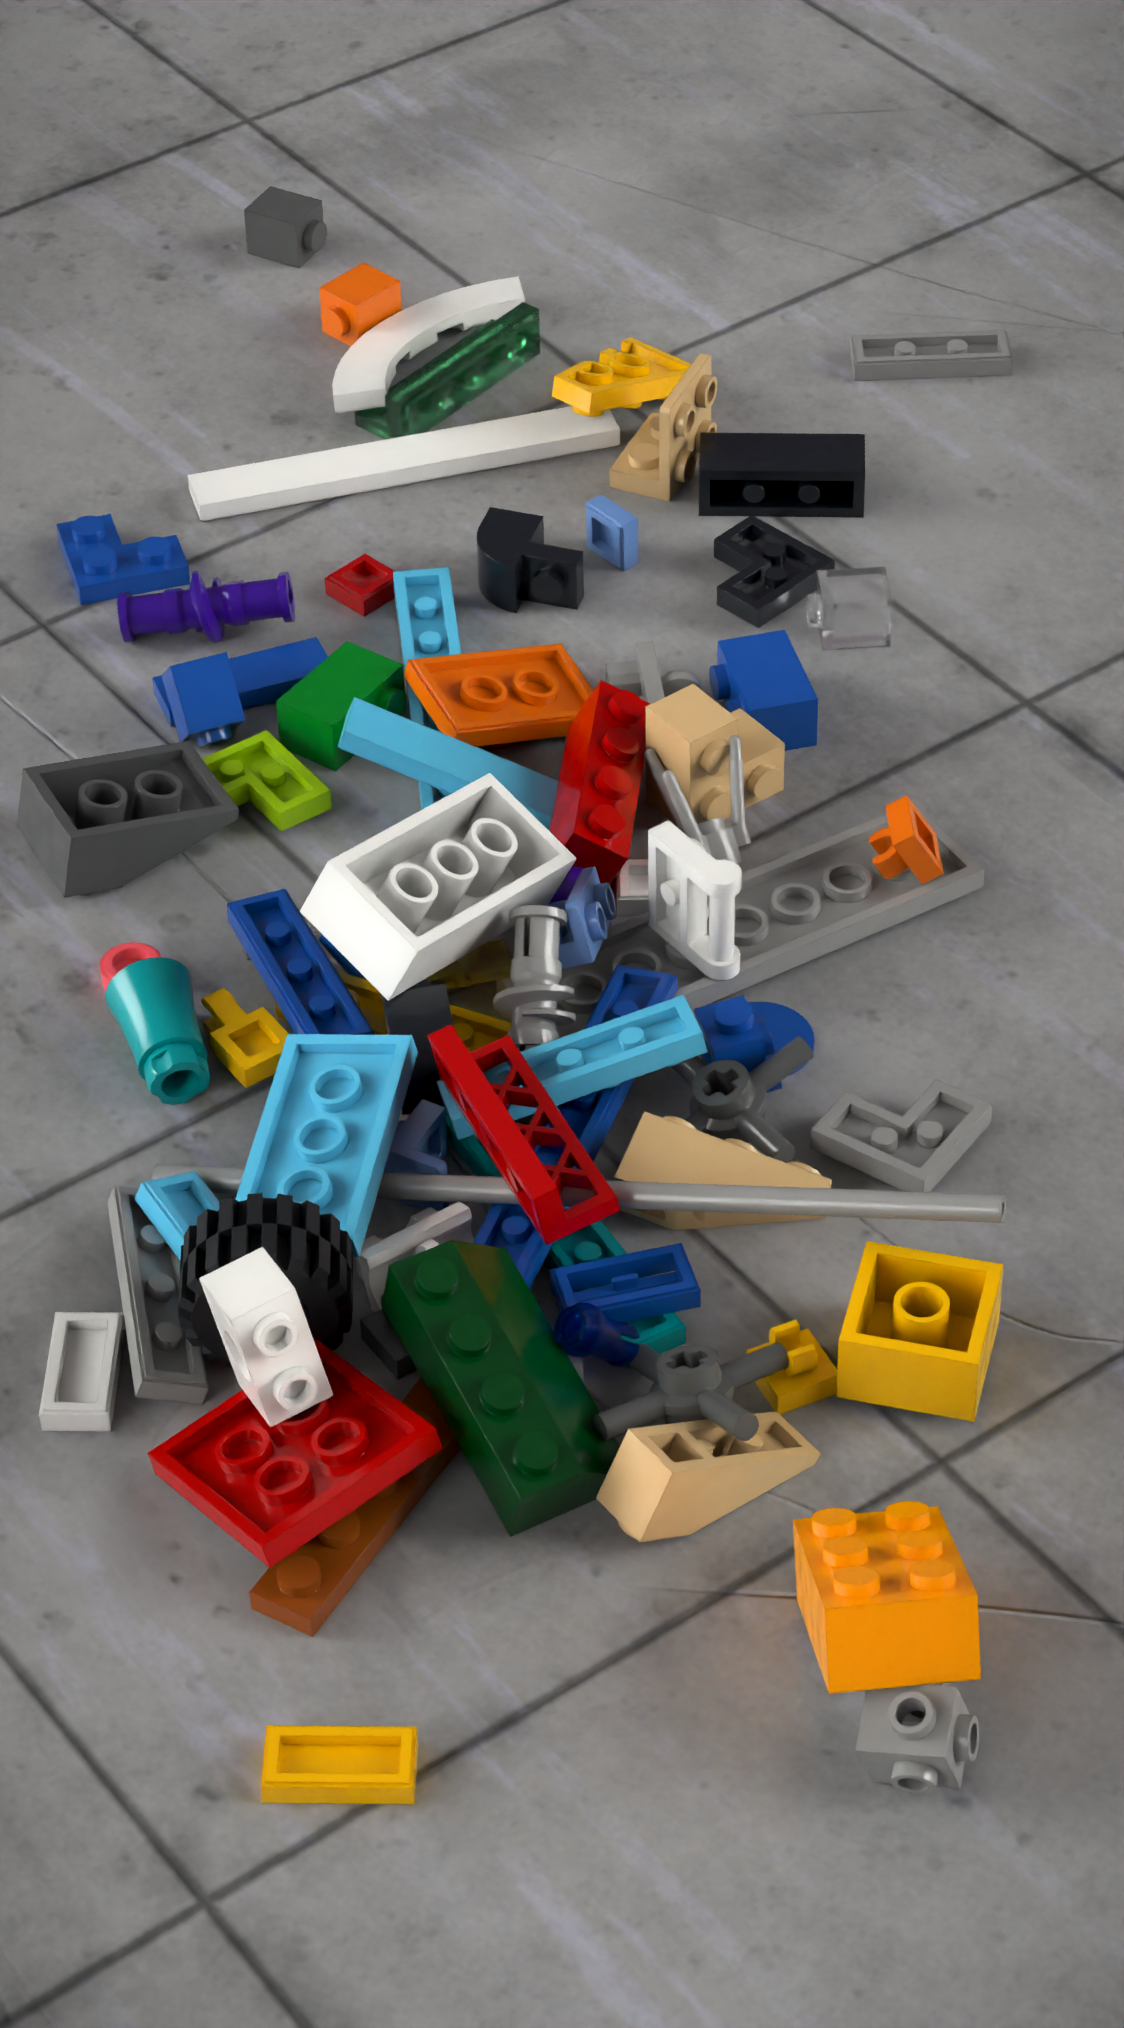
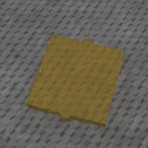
[424,939,513,989]

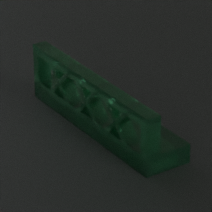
[355,302,540,439]

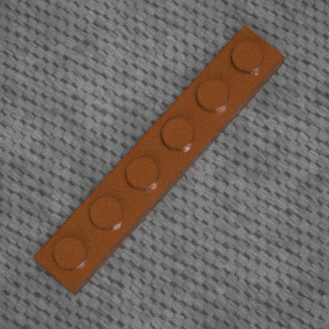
[249,1377,461,1637]

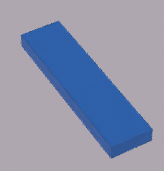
[227,889,375,1035]

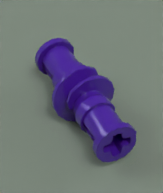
[117,571,295,643]

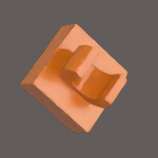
[869,795,944,884]

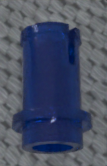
[554,1302,640,1367]

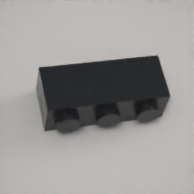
[699,432,865,518]

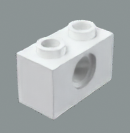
[199,1247,333,1428]

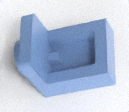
[384,1099,449,1211]

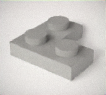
[810,1079,992,1192]

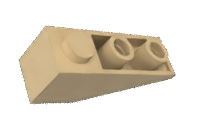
[614,1111,832,1230]

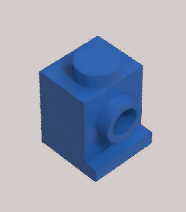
[694,995,782,1093]

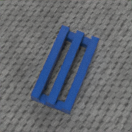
[550,1243,701,1334]

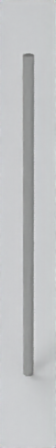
[152,1164,1006,1223]

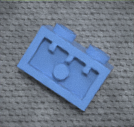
[547,866,616,969]

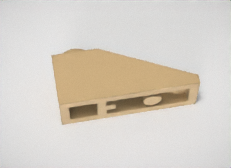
[596,1411,821,1542]

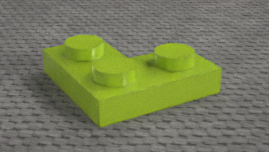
[202,730,332,832]

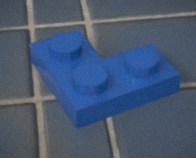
[57,514,190,605]

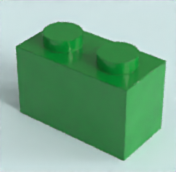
[276,641,407,772]

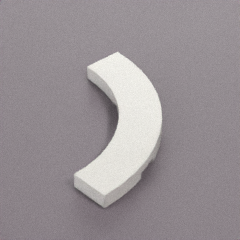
[332,276,526,413]

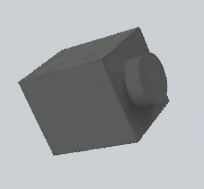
[244,186,327,268]

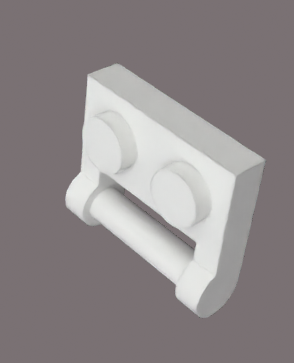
[648,820,742,981]

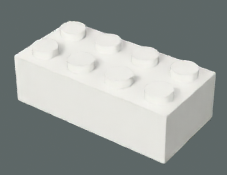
[300,773,577,1001]

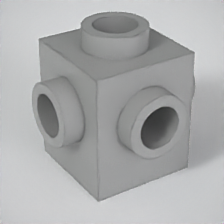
[855,1683,979,1794]

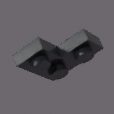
[714,515,835,628]

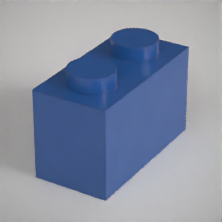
[709,630,818,751]

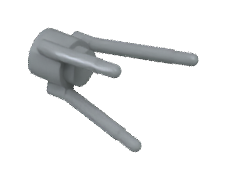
[644,735,751,864]

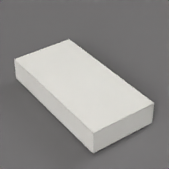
[39,1312,126,1431]

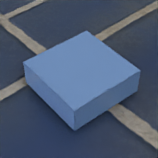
[586,494,638,571]

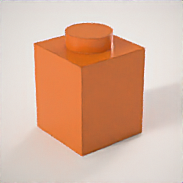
[319,262,402,346]

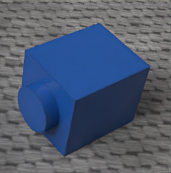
[161,652,246,748]

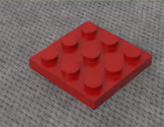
[147,1340,443,1568]

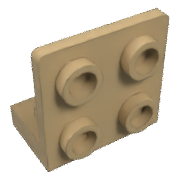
[609,353,717,502]

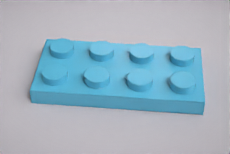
[235,1034,418,1257]

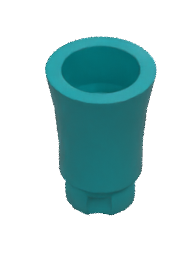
[105,957,210,1105]

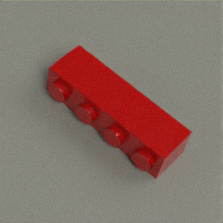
[549,680,650,885]

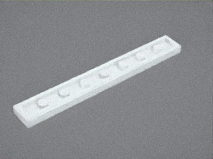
[188,406,620,521]

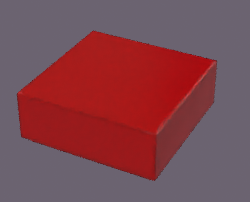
[325,554,395,617]

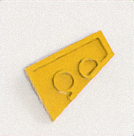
[552,337,692,417]

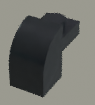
[477,507,584,613]
[381,980,454,1115]

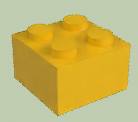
[836,1241,1004,1422]

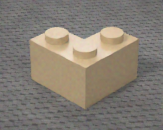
[645,684,785,826]

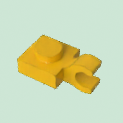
[201,988,289,1088]

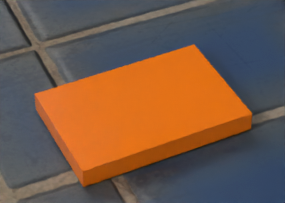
[404,643,594,747]

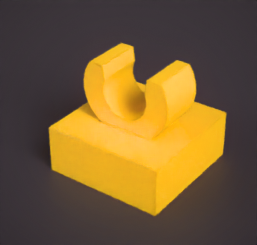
[746,1319,837,1414]

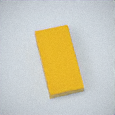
[261,1725,418,1804]

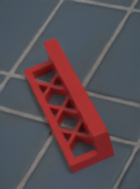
[427,1024,620,1245]

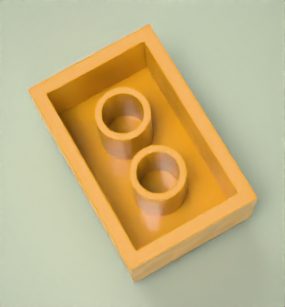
[793,1501,981,1694]

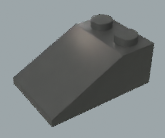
[17,741,239,898]

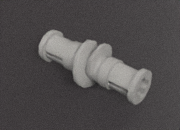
[493,905,576,1052]

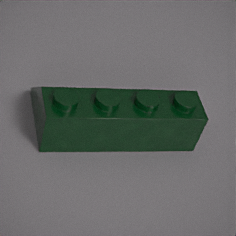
[382,1240,620,1537]

